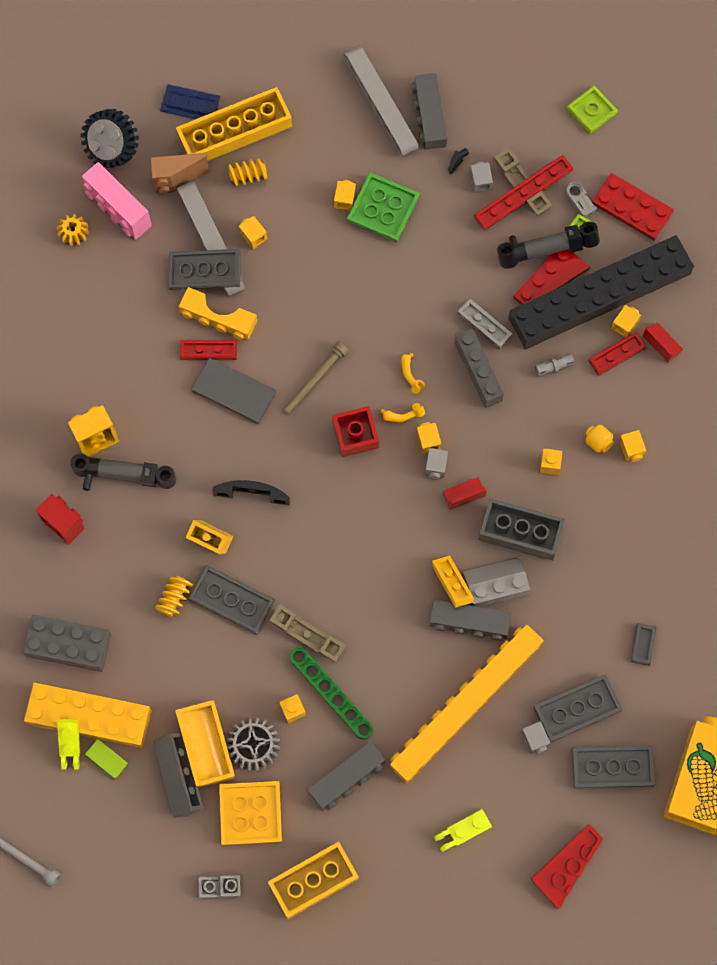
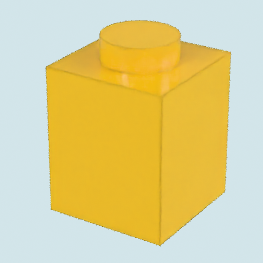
[334,180,356,211]
[239,216,268,249]
[611,305,641,338]
[417,422,441,454]
[619,430,646,462]
[539,448,562,476]
[279,694,306,724]

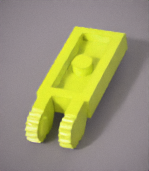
[57,719,80,769]
[434,809,492,852]

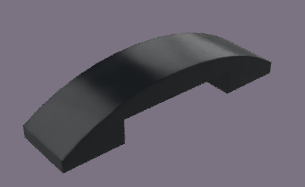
[212,480,290,505]

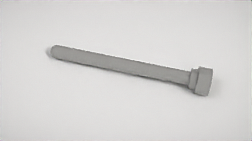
[0,838,61,887]

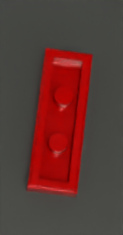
[588,332,647,376]
[180,340,237,360]

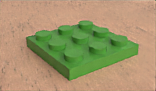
[347,172,420,243]

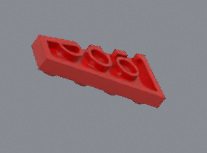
[513,250,590,305]
[531,824,603,909]

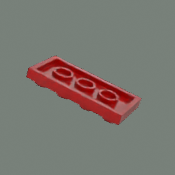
[592,173,674,241]

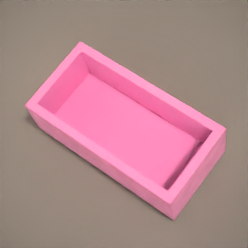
[82,162,152,240]

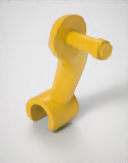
[401,353,425,394]
[380,403,425,423]

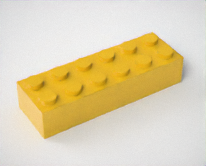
[176,87,292,161]
[24,683,152,749]

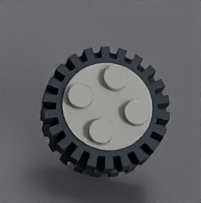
[81,109,139,168]

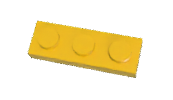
[432,556,474,608]

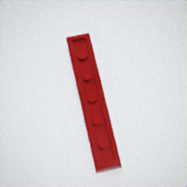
[473,155,574,231]

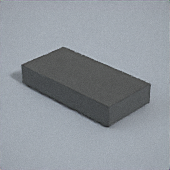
[631,623,657,666]

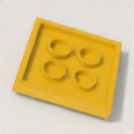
[219,781,282,846]

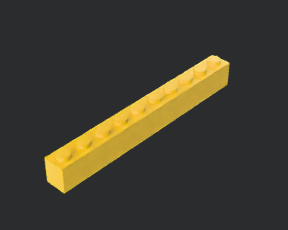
[390,625,544,784]

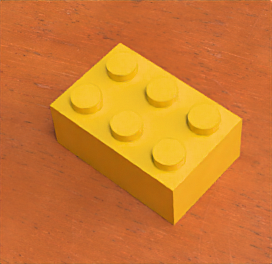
[68,405,119,457]

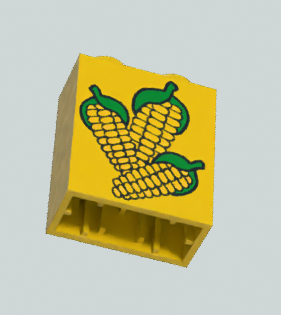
[663,716,717,836]

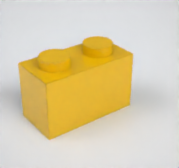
[186,520,234,554]

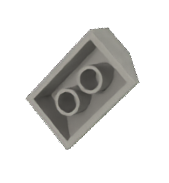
[462,558,530,607]

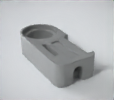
[566,182,597,218]

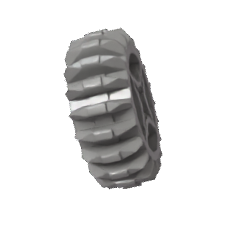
[227,717,280,771]

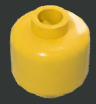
[585,425,614,453]

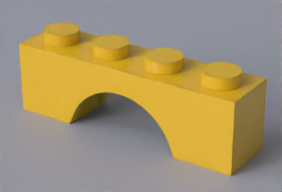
[179,287,257,340]

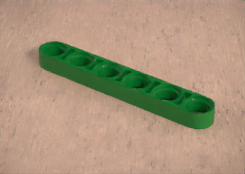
[290,647,373,740]

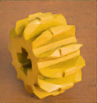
[57,214,89,246]

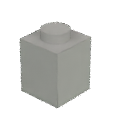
[470,162,493,193]
[425,448,448,479]
[521,721,550,755]

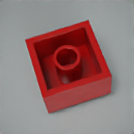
[332,406,379,457]
[35,494,84,545]

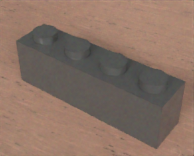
[411,73,447,150]
[455,328,504,408]
[430,599,511,641]
[153,733,204,818]
[308,741,386,811]

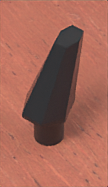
[448,148,469,175]

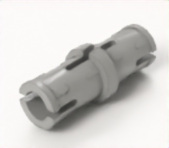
[535,353,574,376]

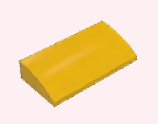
[175,700,235,787]

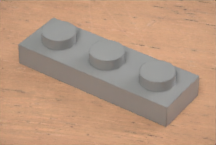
[457,299,512,349]

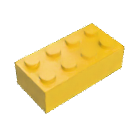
[268,842,359,920]

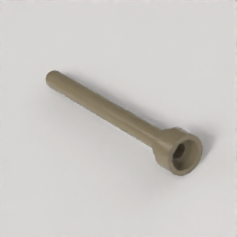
[284,341,349,414]

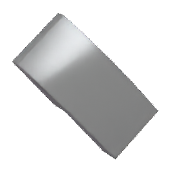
[198,875,241,898]

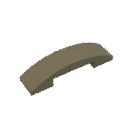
[494,148,552,216]
[269,604,346,662]

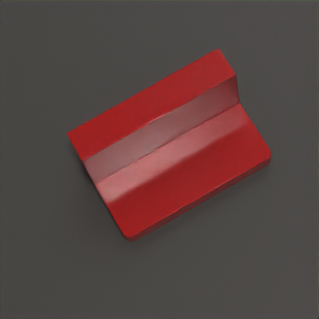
[643,322,683,363]
[443,477,487,510]

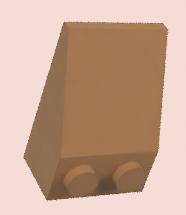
[151,153,209,194]

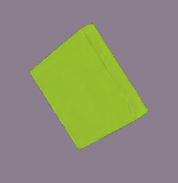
[566,85,618,134]

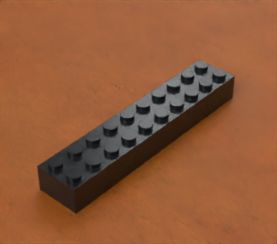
[508,235,694,350]

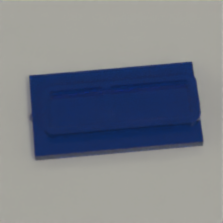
[160,84,220,119]

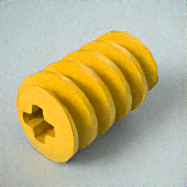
[227,158,267,186]
[155,576,193,619]

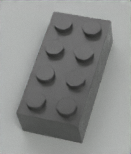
[478,498,565,561]
[23,614,111,672]

